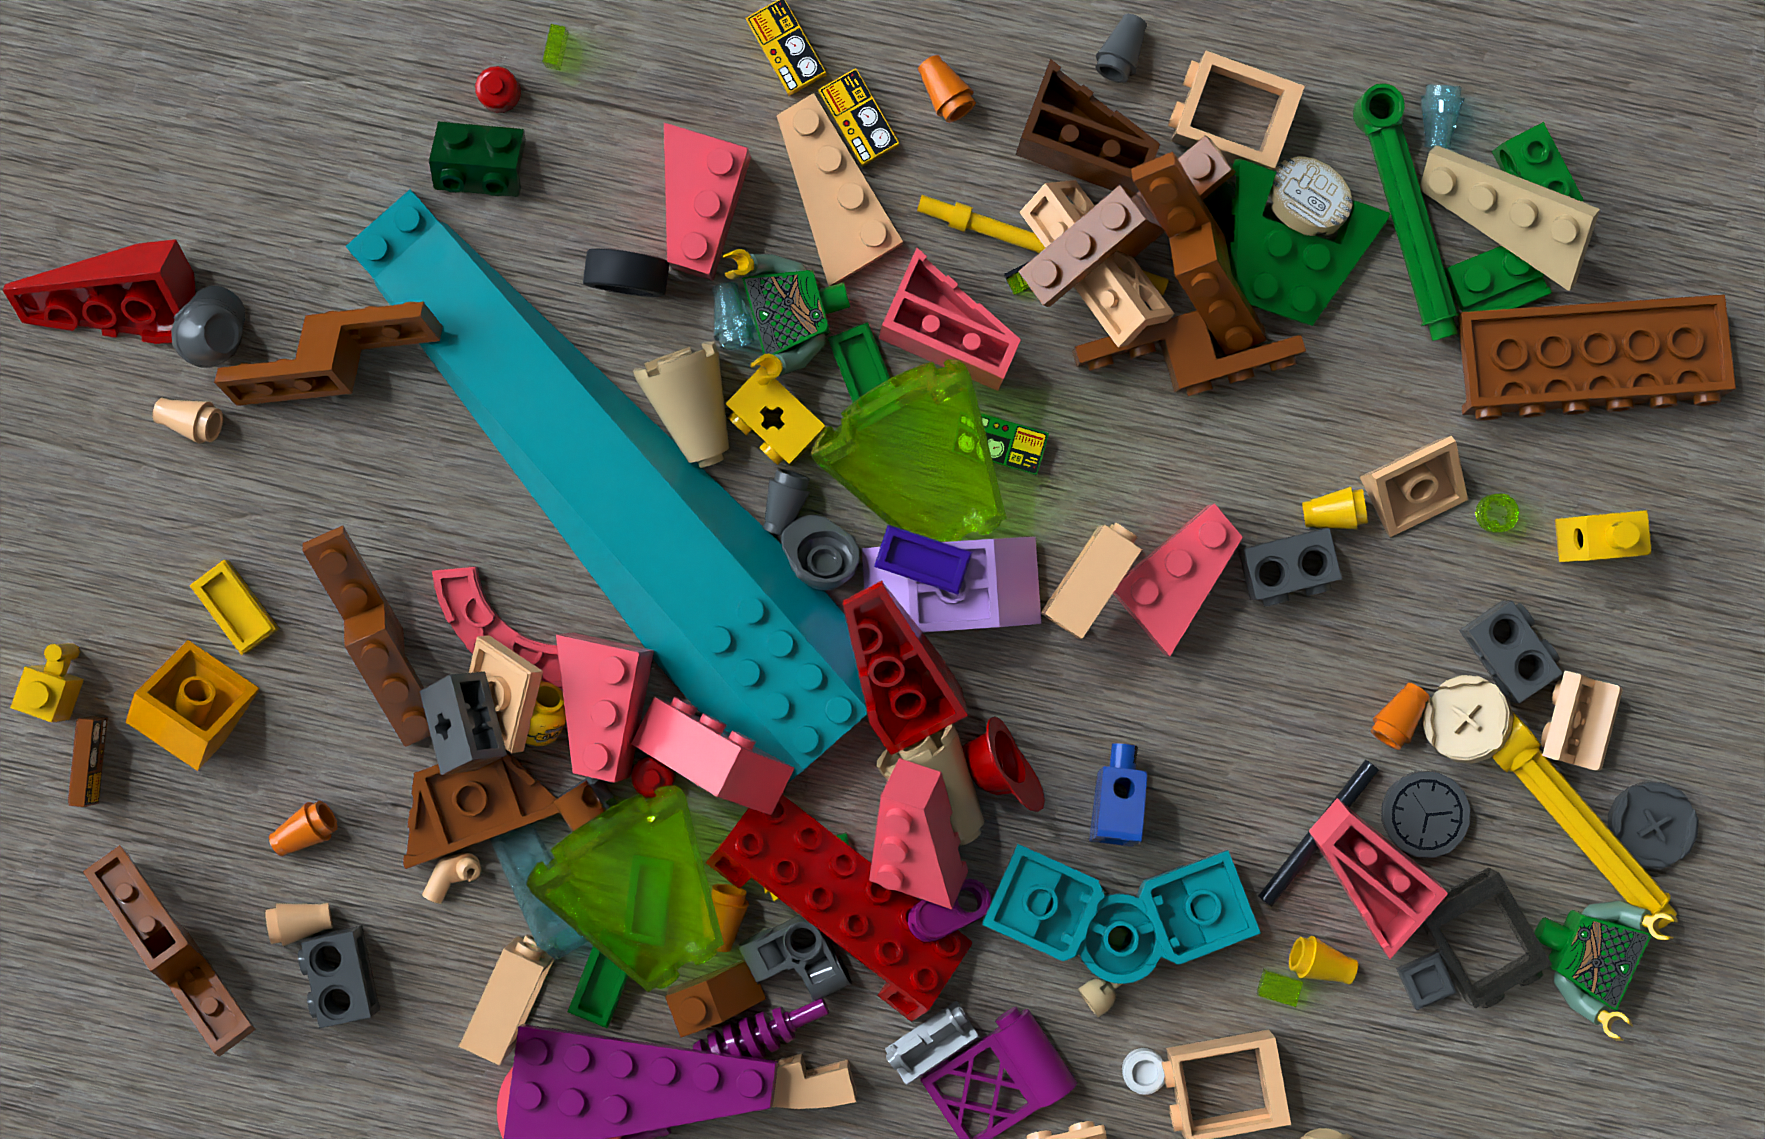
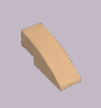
[772,1053,857,1109]

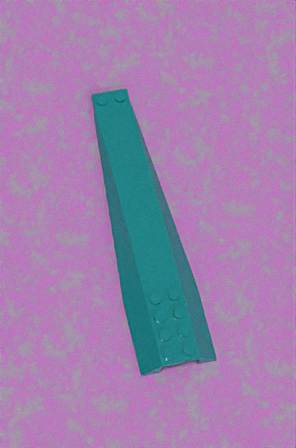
[345,189,867,784]

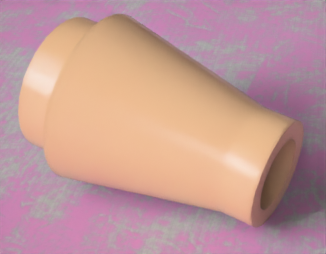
[153,398,223,444]
[266,903,333,947]

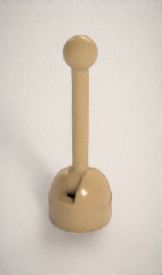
[1078,979,1122,1018]

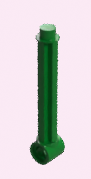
[1353,83,1459,342]

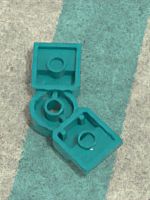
[982,844,1261,984]

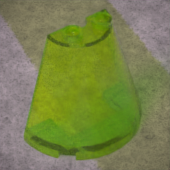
[811,359,1007,542]
[526,786,724,992]

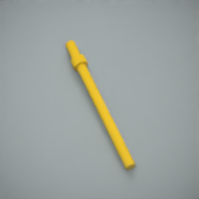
[917,195,1169,296]

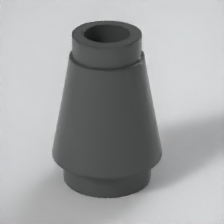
[1095,14,1147,83]
[763,468,811,535]

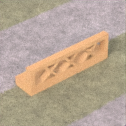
[1020,180,1175,347]

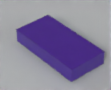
[874,525,973,595]

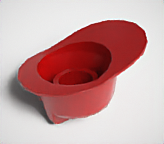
[962,716,1045,812]

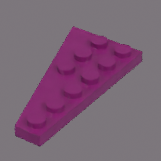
[504,1024,779,1139]

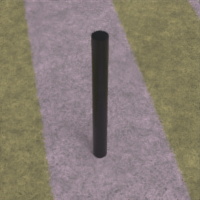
[1258,759,1379,907]

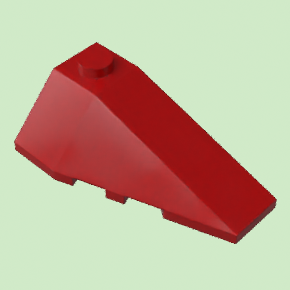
[2,239,196,344]
[842,581,968,755]

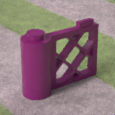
[920,1006,1078,1139]

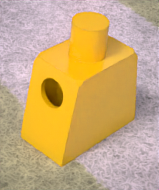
[1555,510,1651,562]

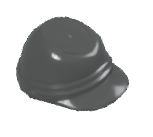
[171,286,245,368]
[781,515,859,591]

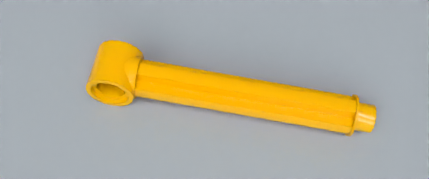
[1492,712,1677,929]

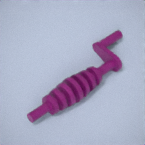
[621,998,829,1139]

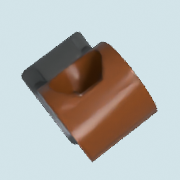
[553,777,617,832]

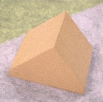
[1360,436,1468,537]

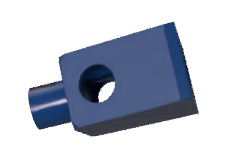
[1089,743,1147,847]

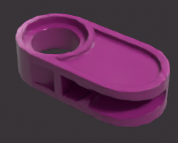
[908,878,991,942]

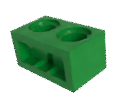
[1491,122,1584,202]

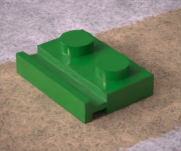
[1444,245,1552,312]

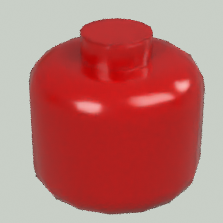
[475,66,521,113]
[631,755,676,799]

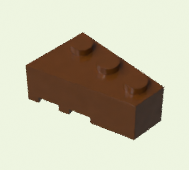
[1015,59,1160,193]

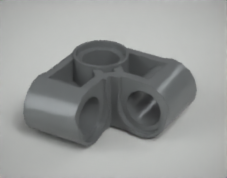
[738,915,852,1002]

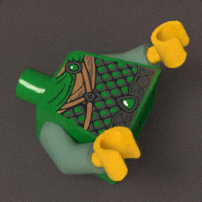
[723,249,850,386]
[1533,901,1678,1041]

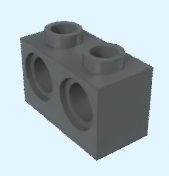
[1238,528,1342,607]
[1459,601,1563,703]
[298,925,380,1029]

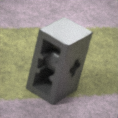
[420,671,507,775]

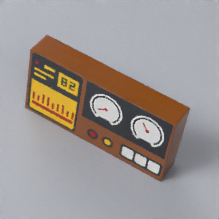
[68,716,108,807]

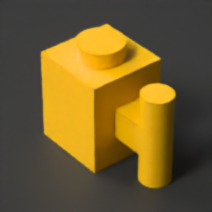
[10,643,84,723]

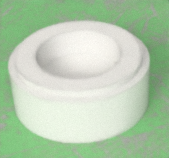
[1122,1048,1165,1095]

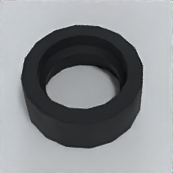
[583,248,670,297]

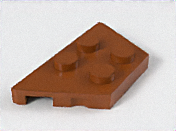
[403,750,560,869]

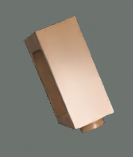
[1168,50,1305,171]
[1041,523,1142,639]
[459,934,557,1065]
[1161,1030,1291,1139]

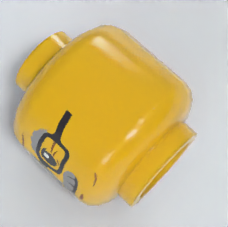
[526,681,566,746]

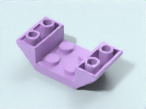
[862,537,1041,632]

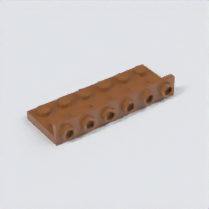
[1458,294,1736,421]

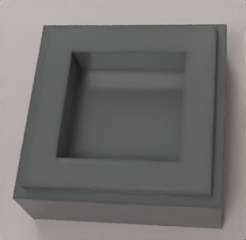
[1396,950,1457,1010]

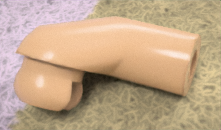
[422,852,481,904]

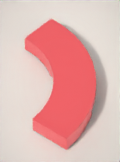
[432,567,562,689]

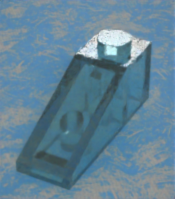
[490,823,594,960]

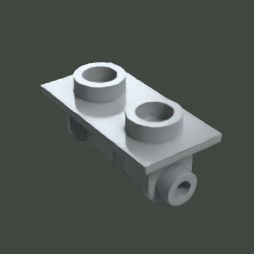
[885,1001,979,1085]

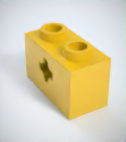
[726,366,827,466]

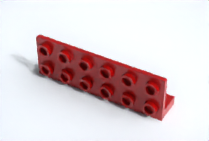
[705,794,972,1022]

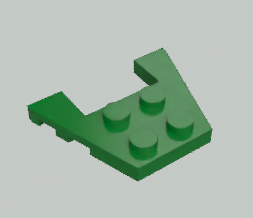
[1230,159,1390,326]

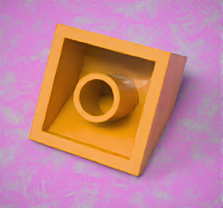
[126,640,259,771]

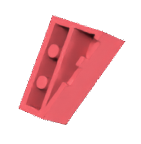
[664,123,751,281]
[879,248,1021,391]
[1113,503,1243,656]
[556,632,654,783]
[631,697,795,815]
[869,758,969,909]
[1309,798,1449,959]

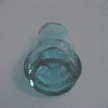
[1421,84,1465,149]
[712,282,756,350]

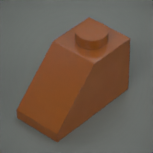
[665,960,766,1038]

